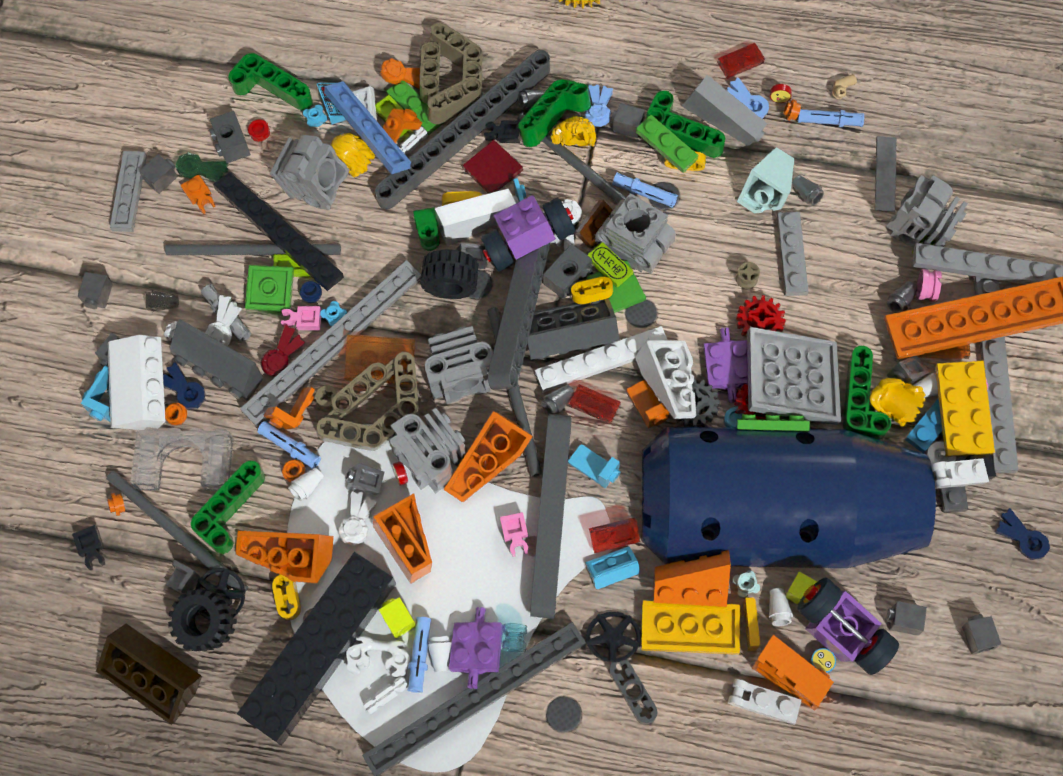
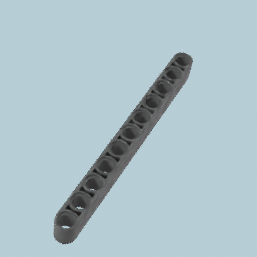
[375,50,550,209]

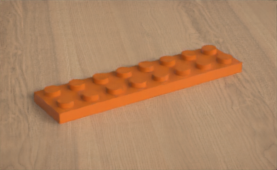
[884,277,1063,360]

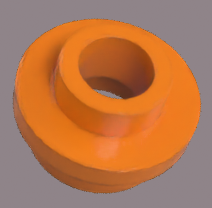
[783,99,801,121]
[165,403,187,426]
[282,460,306,482]
[107,493,125,516]

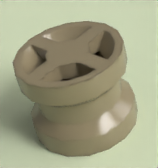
[736,262,760,289]
[315,385,340,413]

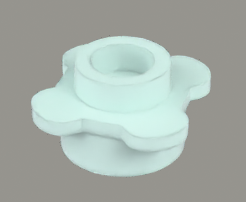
[733,570,760,598]

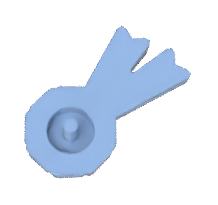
[727,77,769,119]
[585,85,613,127]

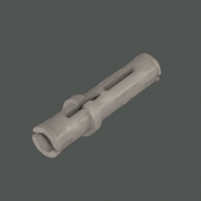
[201,284,251,342]

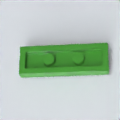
[386,81,444,135]
[636,115,699,173]
[736,414,810,431]

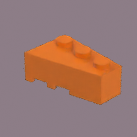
[373,493,432,584]
[653,550,731,607]
[752,635,834,711]

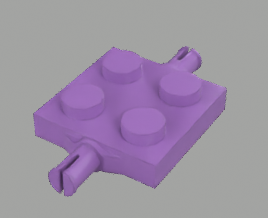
[703,328,748,403]
[449,607,503,689]

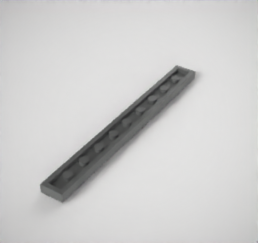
[362,622,586,776]

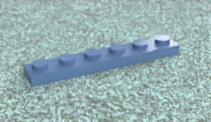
[324,81,411,174]

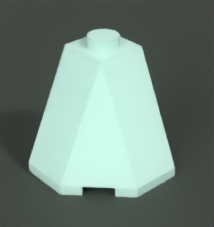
[737,147,794,213]

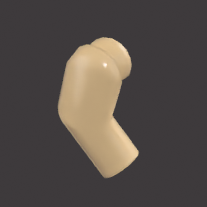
[832,74,857,99]

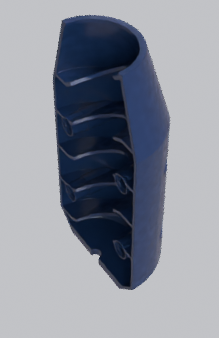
[642,427,936,569]

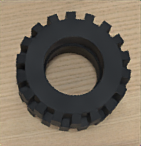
[420,249,479,299]
[168,589,237,651]

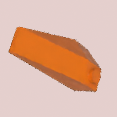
[444,411,533,502]
[235,531,334,583]

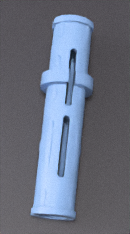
[798,109,864,127]
[612,172,678,208]
[257,421,321,469]
[407,617,431,693]

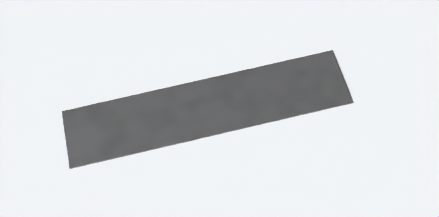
[875,136,897,212]

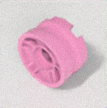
[916,269,942,302]

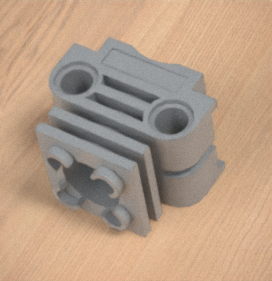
[270,135,350,210]
[886,175,968,247]
[595,193,676,274]
[425,326,493,404]
[390,408,467,493]

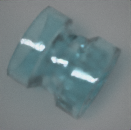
[502,623,527,652]

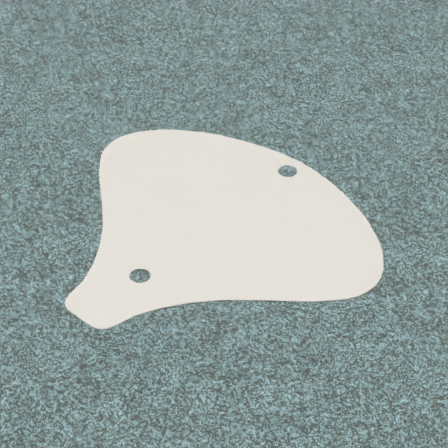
[285,424,616,773]

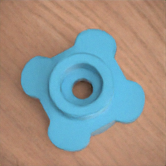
[303,105,327,127]
[320,301,347,326]

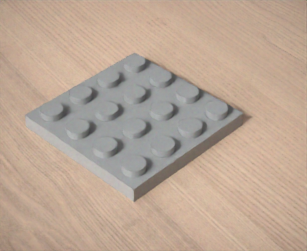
[747,327,841,425]

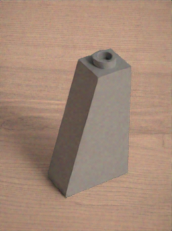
[682,75,767,146]

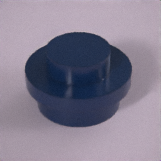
[300,281,322,303]

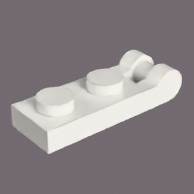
[931,459,989,488]
[728,679,801,725]

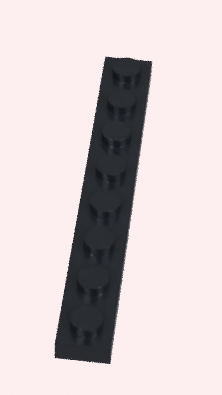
[213,172,344,291]

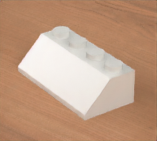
[107,335,165,431]

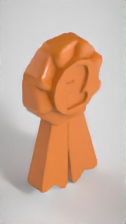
[380,58,420,89]

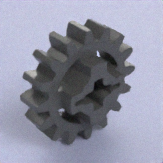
[676,379,720,427]

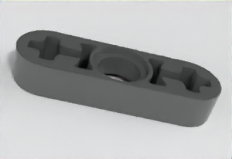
[609,660,658,725]

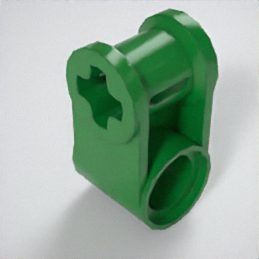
[413,207,440,251]

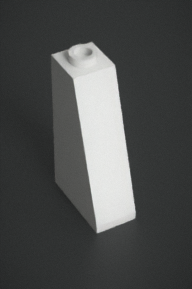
[435,189,519,247]

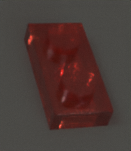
[717,43,765,79]
[569,384,621,424]
[589,517,640,553]

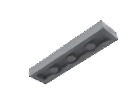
[110,151,147,232]
[777,212,809,296]

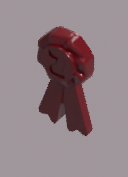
[261,324,305,377]

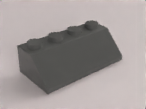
[527,298,620,360]
[170,319,263,401]

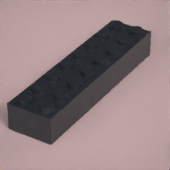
[237,551,396,746]

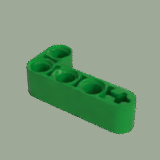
[228,53,313,111]
[518,79,591,147]
[646,90,726,158]
[843,345,891,440]
[190,461,265,554]

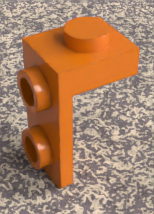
[382,109,422,143]
[626,380,669,428]
[264,387,315,430]

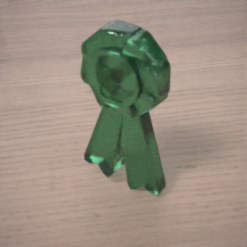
[176,152,229,182]

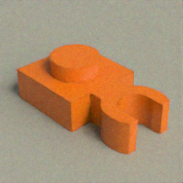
[180,174,216,214]

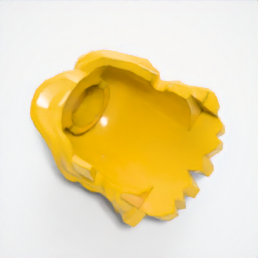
[550,116,596,146]
[331,133,376,178]
[870,378,926,426]

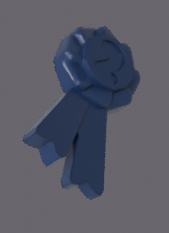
[163,362,205,410]
[995,508,1050,560]

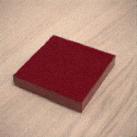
[462,140,523,194]

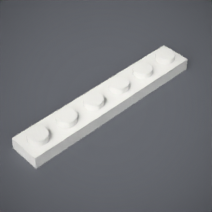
[535,326,668,393]

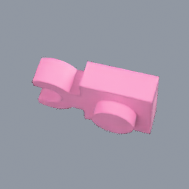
[281,306,321,330]
[500,512,528,557]

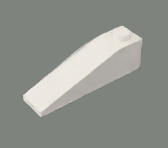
[635,341,696,419]

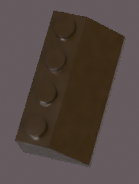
[96,623,202,725]

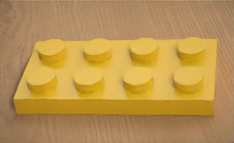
[935,361,995,457]
[641,600,740,655]

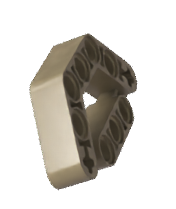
[420,23,482,124]
[316,352,419,451]

